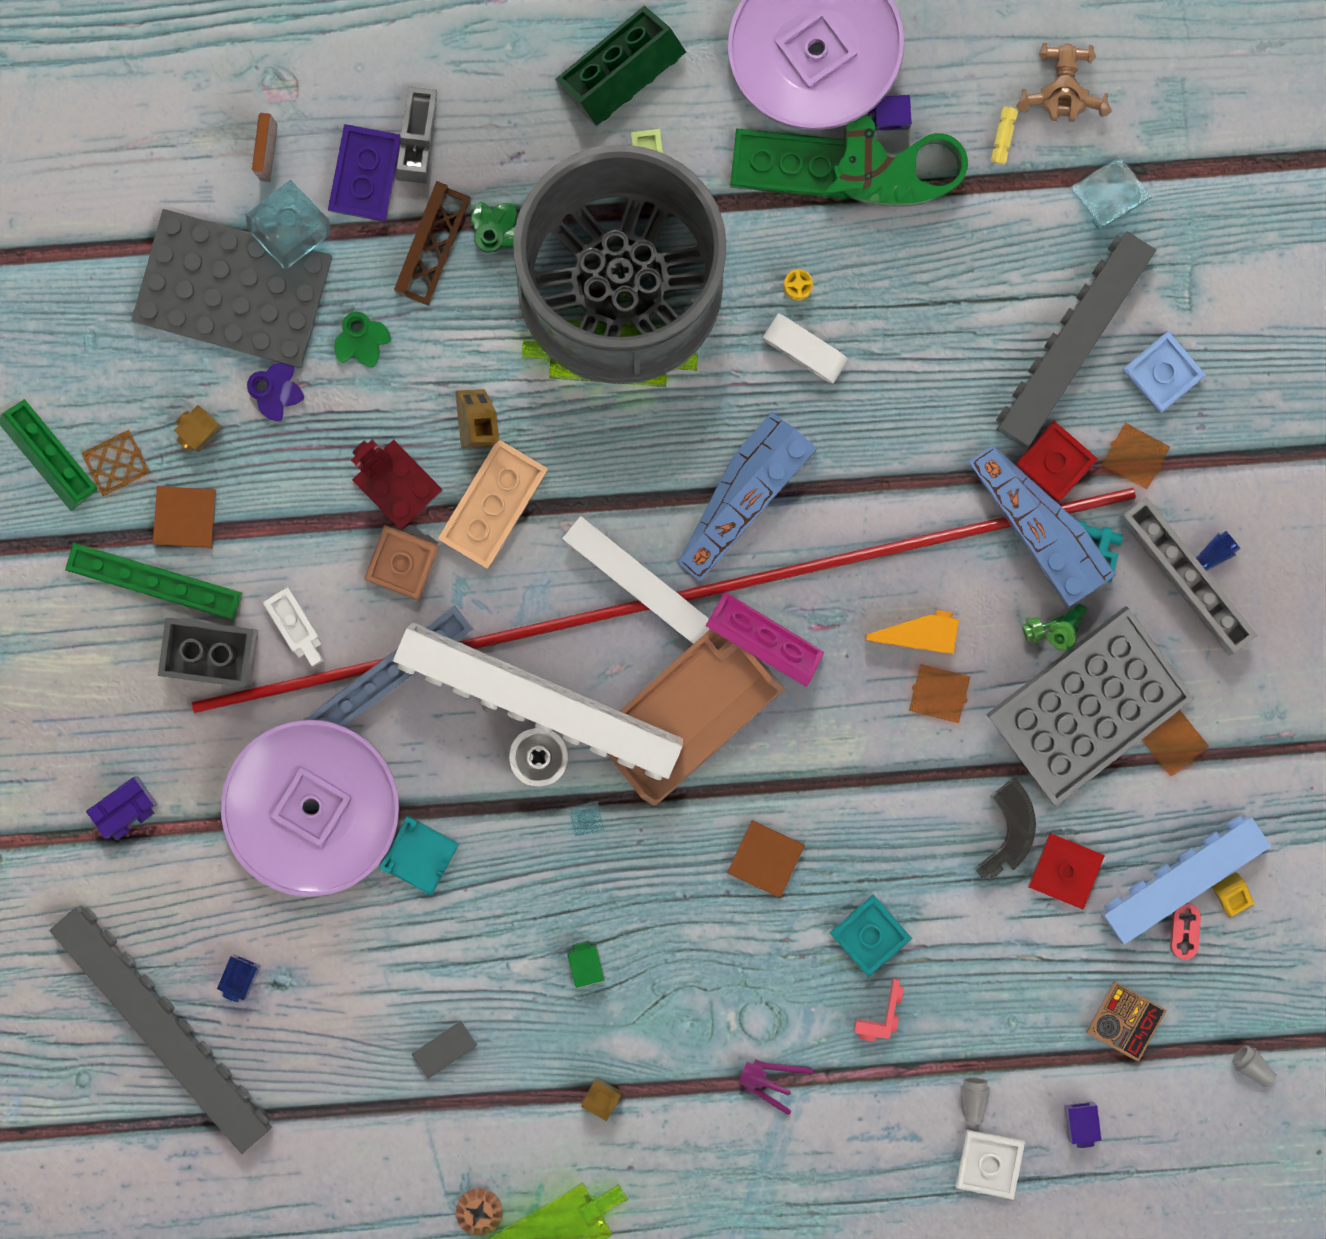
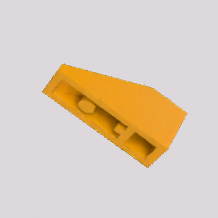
[865,610,959,654]

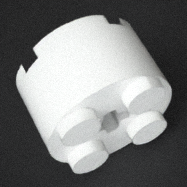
[509,728,569,787]

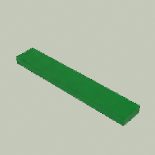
[65,542,243,621]

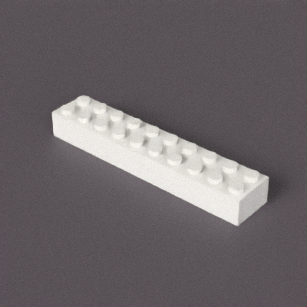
[393,622,683,780]

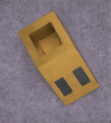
[455,389,499,449]

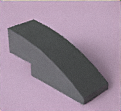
[396,86,438,184]

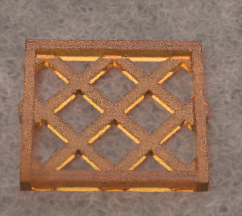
[81,429,151,496]

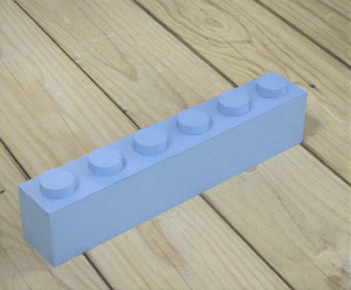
[1101,815,1271,945]

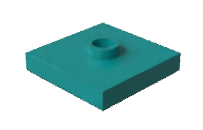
[829,894,913,978]

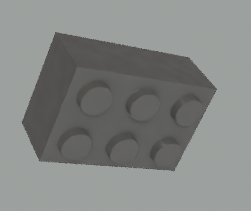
[158,617,258,688]

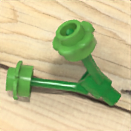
[1022,604,1087,652]

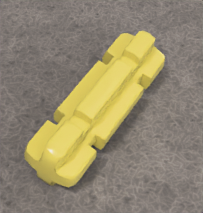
[991,107,1018,165]

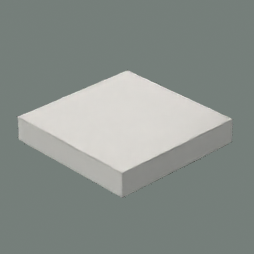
[955,1129,1025,1200]

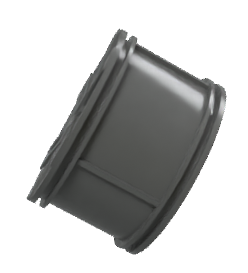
[513,145,726,384]

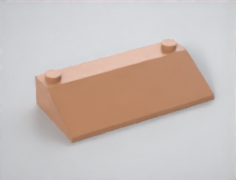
[607,629,785,806]

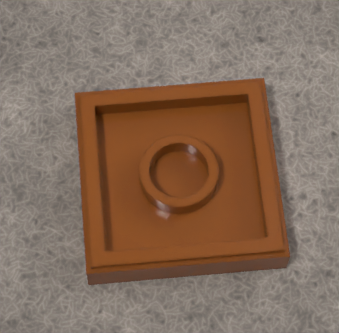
[252,112,278,182]
[153,486,217,548]
[727,820,805,898]

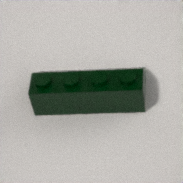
[555,5,686,126]

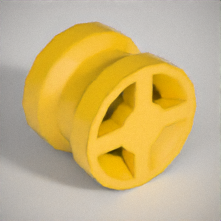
[783,269,813,301]

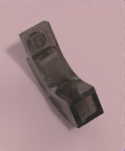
[973,778,1036,880]

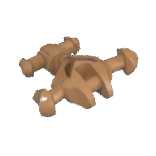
[1016,43,1112,122]

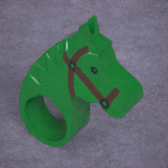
[824,115,968,207]

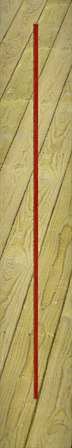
[192,488,1136,713]

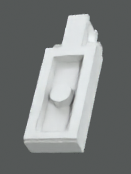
[263,587,324,667]

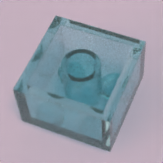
[246,180,330,270]

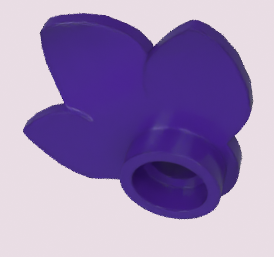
[247,363,305,421]

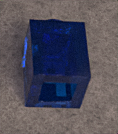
[217,954,261,1002]

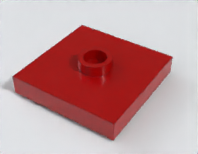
[1015,420,1098,503]
[1028,833,1105,910]

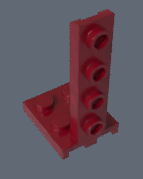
[351,439,443,530]

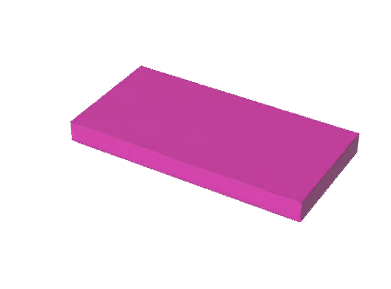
[705,592,824,687]

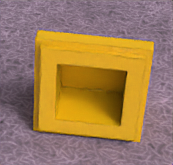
[1212,873,1255,918]

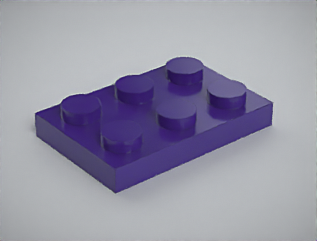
[328,124,401,222]

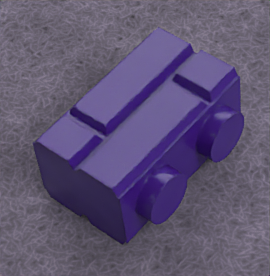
[86,776,158,841]

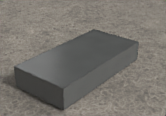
[412,1021,477,1079]

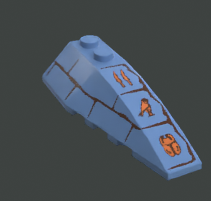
[678,412,817,582]
[968,446,1116,608]

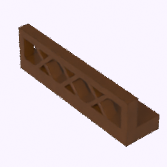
[394,181,471,306]

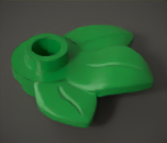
[471,202,517,253]
[334,312,391,368]

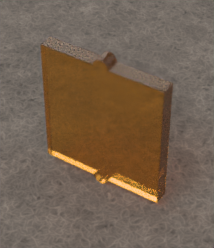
[1102,422,1170,489]
[909,664,970,723]
[1141,710,1209,776]

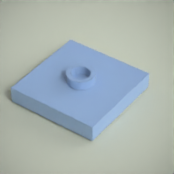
[1122,331,1206,414]

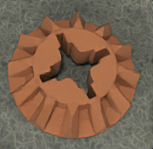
[455,1188,503,1236]

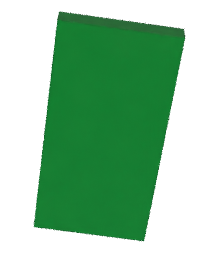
[730,128,846,200]

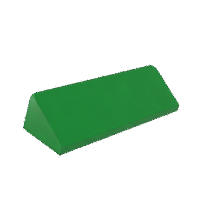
[0,399,98,511]

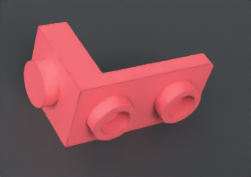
[853,978,904,1042]

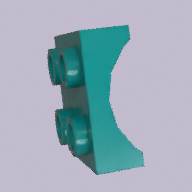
[379,816,460,896]

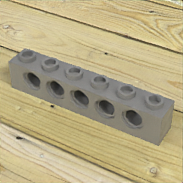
[1119,497,1258,655]

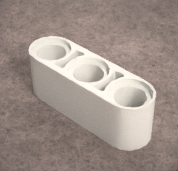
[762,314,849,384]

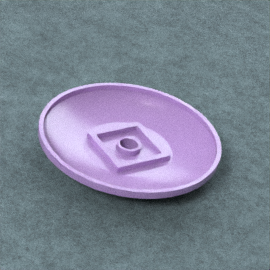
[728,0,904,130]
[221,720,399,897]

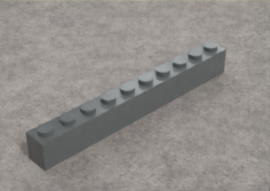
[49,906,272,1154]

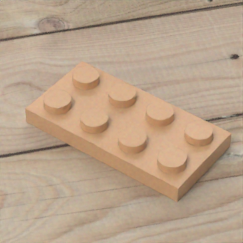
[438,440,549,569]

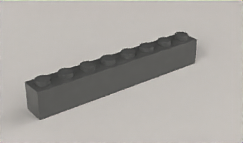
[996,231,1156,449]

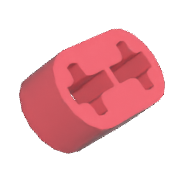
[1170,903,1201,960]

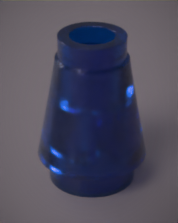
[1195,530,1241,571]

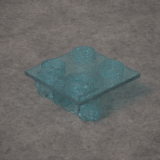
[1071,156,1152,229]

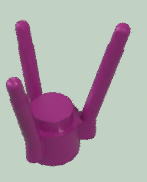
[738,1059,814,1115]

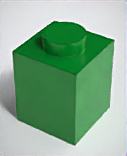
[567,941,605,988]

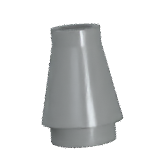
[1232,1045,1277,1087]
[961,1077,990,1123]

